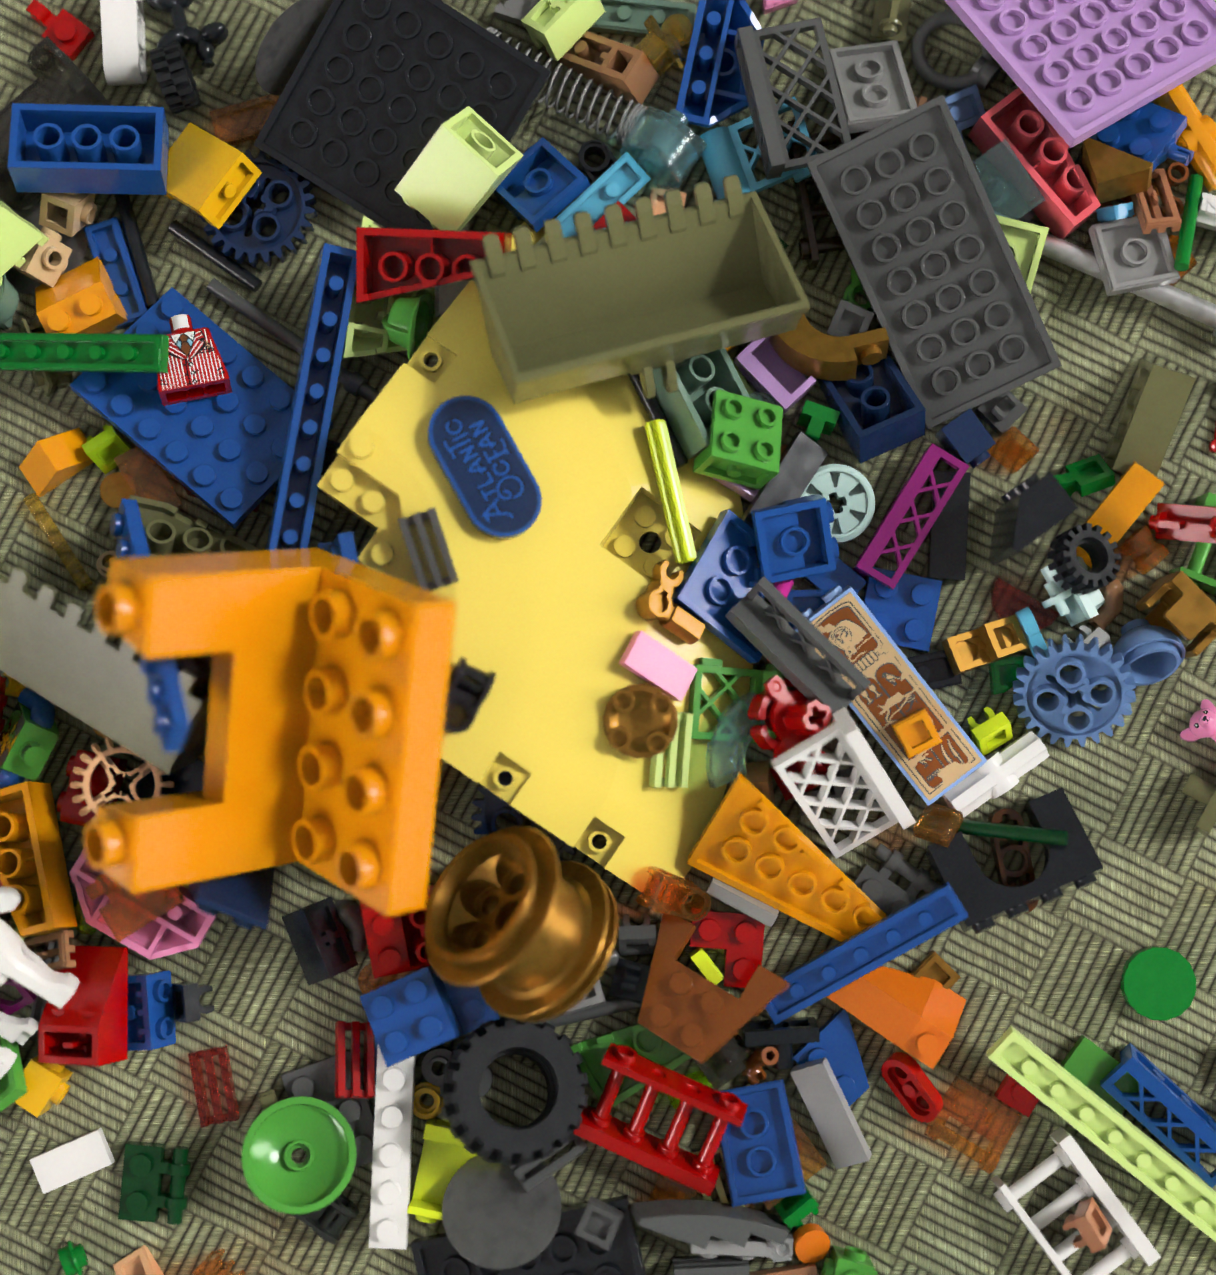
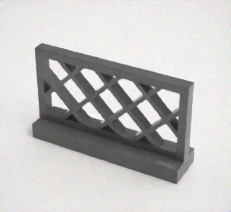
[734,17,851,180]

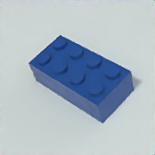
[8,103,169,195]

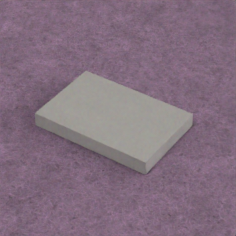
[829,40,917,133]

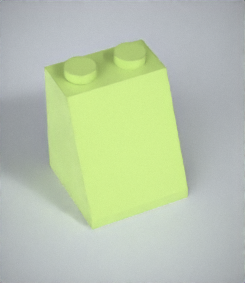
[394,106,524,231]

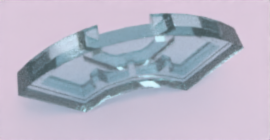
[706,692,766,788]

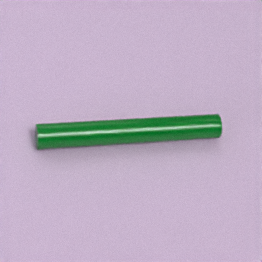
[1174,174,1204,271]

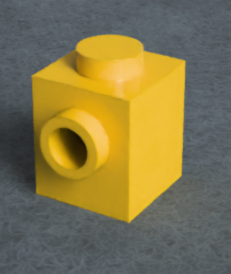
[14,1056,73,1117]

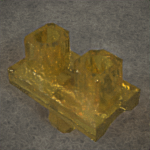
[637,14,693,77]

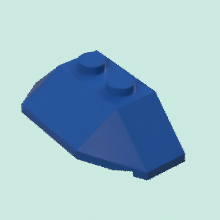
[674,0,764,128]

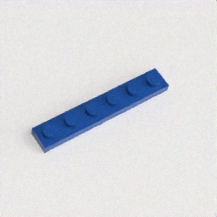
[766,882,968,1025]

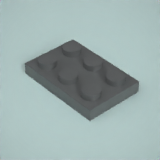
[281,1049,374,1168]

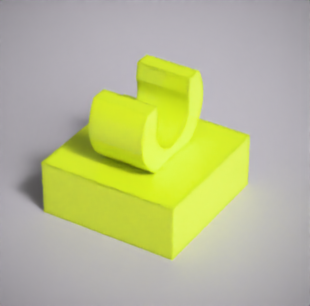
[967,707,1013,756]

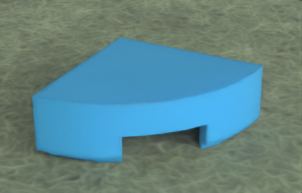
[1096,202,1135,223]

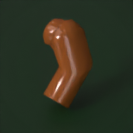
[742,1046,779,1085]

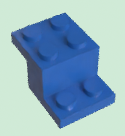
[359,966,500,1067]

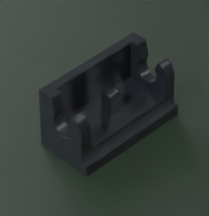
[282,897,358,985]

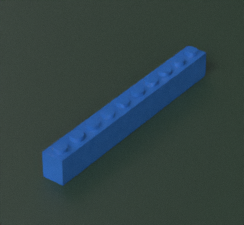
[266,243,356,550]

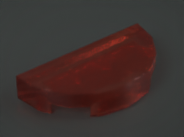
[991,578,1060,632]

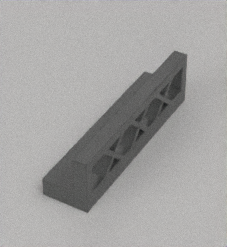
[725,577,872,722]

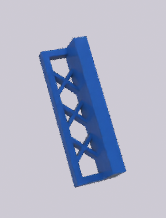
[1100,1043,1216,1188]

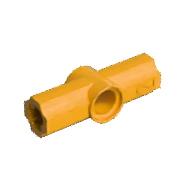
[1153,84,1216,192]

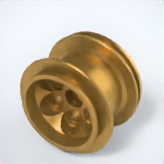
[425,826,618,1023]

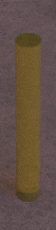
[23,493,93,591]

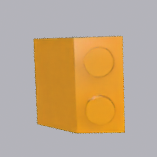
[35,257,128,334]

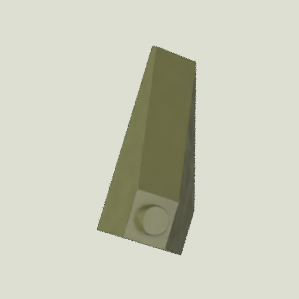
[129,495,262,556]

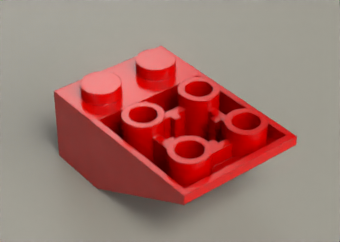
[358,885,435,979]
[38,945,128,1067]

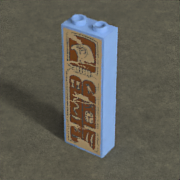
[792,585,987,806]

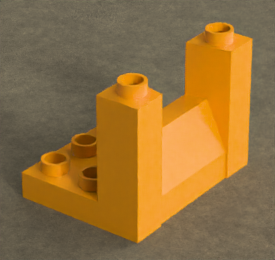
[83,548,456,917]

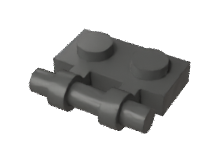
[852,843,941,916]

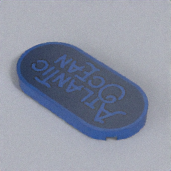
[428,396,542,539]

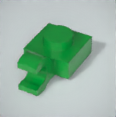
[1054,454,1116,497]

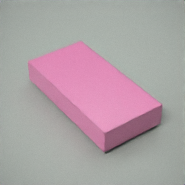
[619,631,698,701]

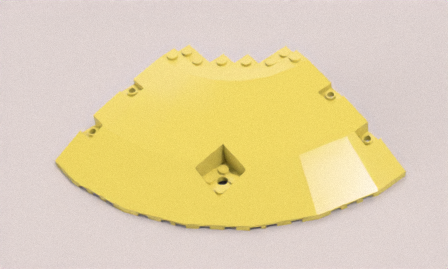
[317,221,753,907]

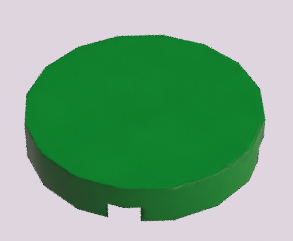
[1120,946,1196,1020]

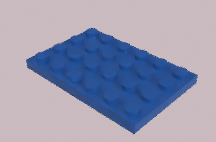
[70,287,333,529]

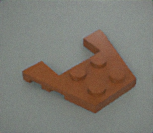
[638,909,790,1064]

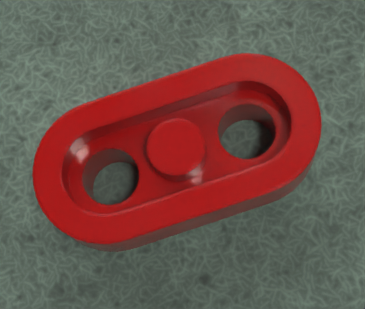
[881,1052,943,1123]

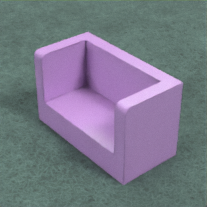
[734,336,816,415]

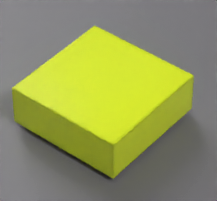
[689,947,723,985]

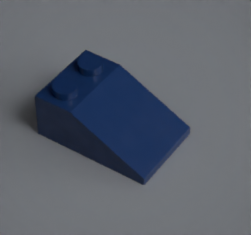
[817,352,926,463]

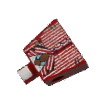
[157,314,232,406]

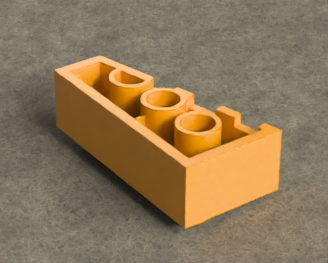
[0,781,78,937]

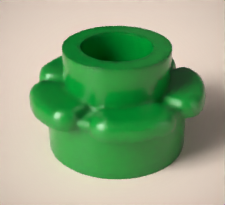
[57,1240,89,1275]

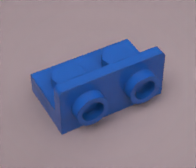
[127,970,176,1051]

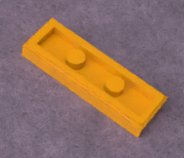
[1076,461,1165,568]

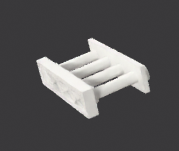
[991,1127,1161,1275]

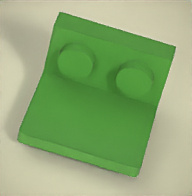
[693,389,783,490]

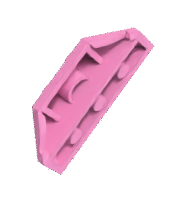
[69,849,217,960]

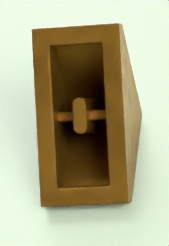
[1082,138,1153,203]

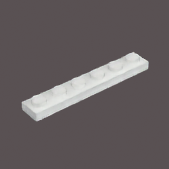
[369,1044,416,1249]

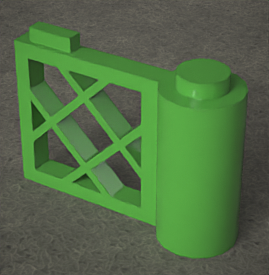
[688,657,793,744]

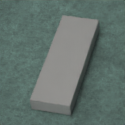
[790,1057,872,1169]

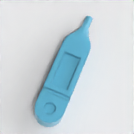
[1015,606,1056,678]

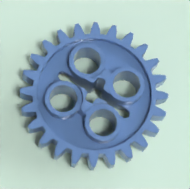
[1013,634,1136,747]

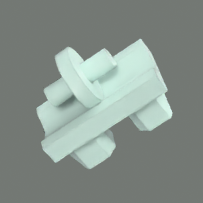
[1040,556,1105,627]

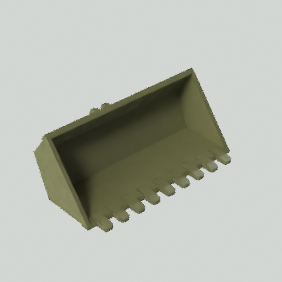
[469,175,810,403]
[0,555,209,774]

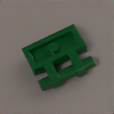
[118,1141,191,1225]

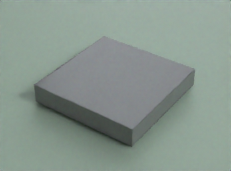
[1088,215,1180,297]

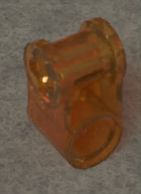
[635,866,711,921]

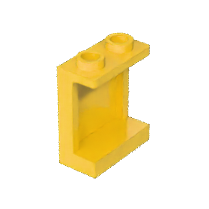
[165,122,262,230]

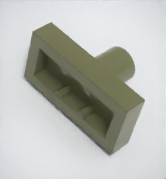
[1181,773,1216,836]

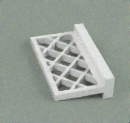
[771,707,916,859]

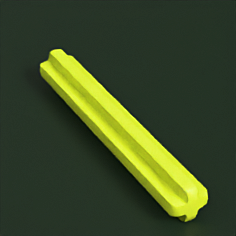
[645,419,697,564]

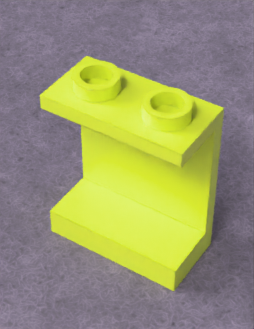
[407,1118,477,1223]

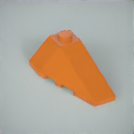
[820,949,966,1069]

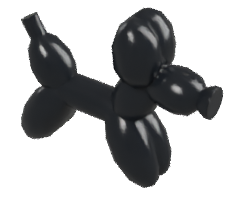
[145,0,229,68]

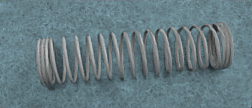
[486,26,647,149]

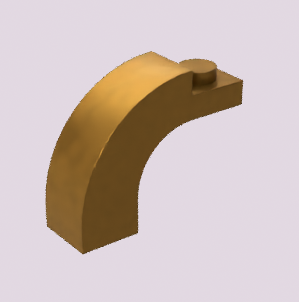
[769,314,889,381]

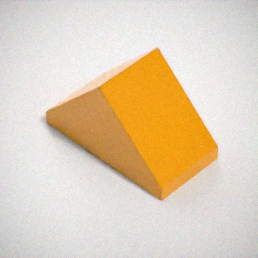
[19,428,94,498]

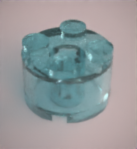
[620,106,707,190]

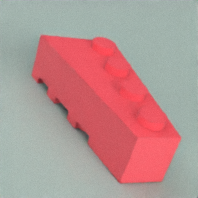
[968,87,1101,240]

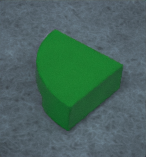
[988,656,1025,695]

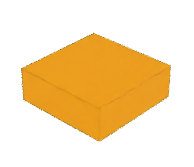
[890,707,942,759]

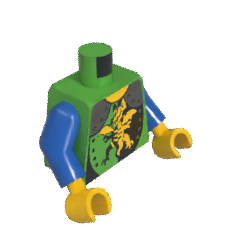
[0,673,59,789]

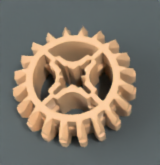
[70,737,174,822]

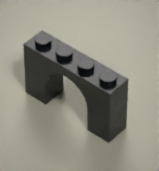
[925,787,1104,934]

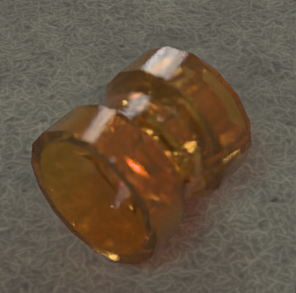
[1117,525,1170,575]

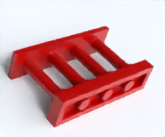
[573,1042,748,1197]

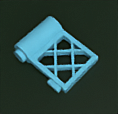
[696,96,817,200]

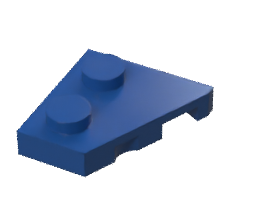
[793,1008,870,1107]

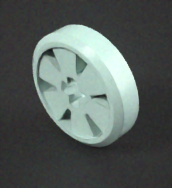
[801,464,875,544]

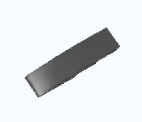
[629,1199,789,1249]

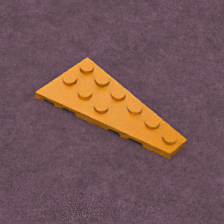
[687,771,887,942]

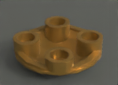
[603,683,678,758]

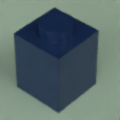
[935,408,996,469]

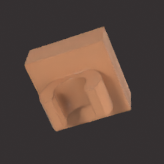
[1062,1197,1113,1253]

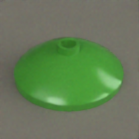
[242,1097,356,1214]

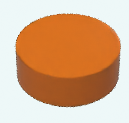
[793,1223,830,1264]

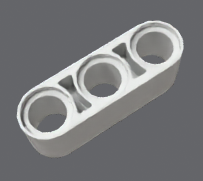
[100,0,147,86]

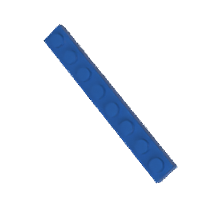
[110,498,190,753]

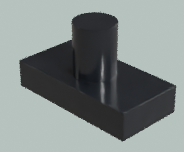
[742,1017,820,1069]

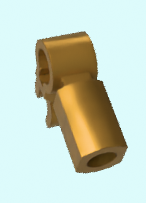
[636,560,705,645]

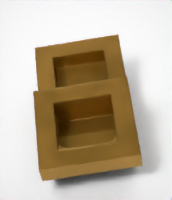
[941,615,1029,676]

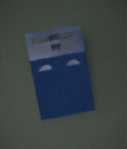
[188,867,275,929]

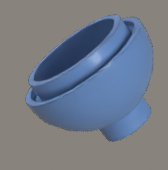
[1112,619,1186,686]

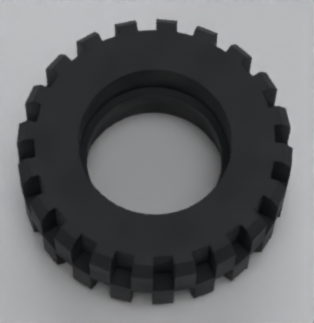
[440,1016,588,1166]

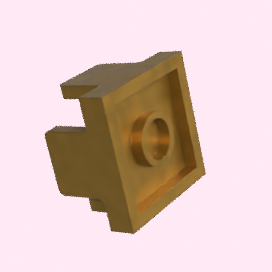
[1135,570,1216,658]

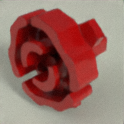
[747,675,835,759]

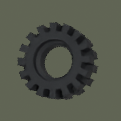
[149,41,201,115]
[1047,523,1121,595]

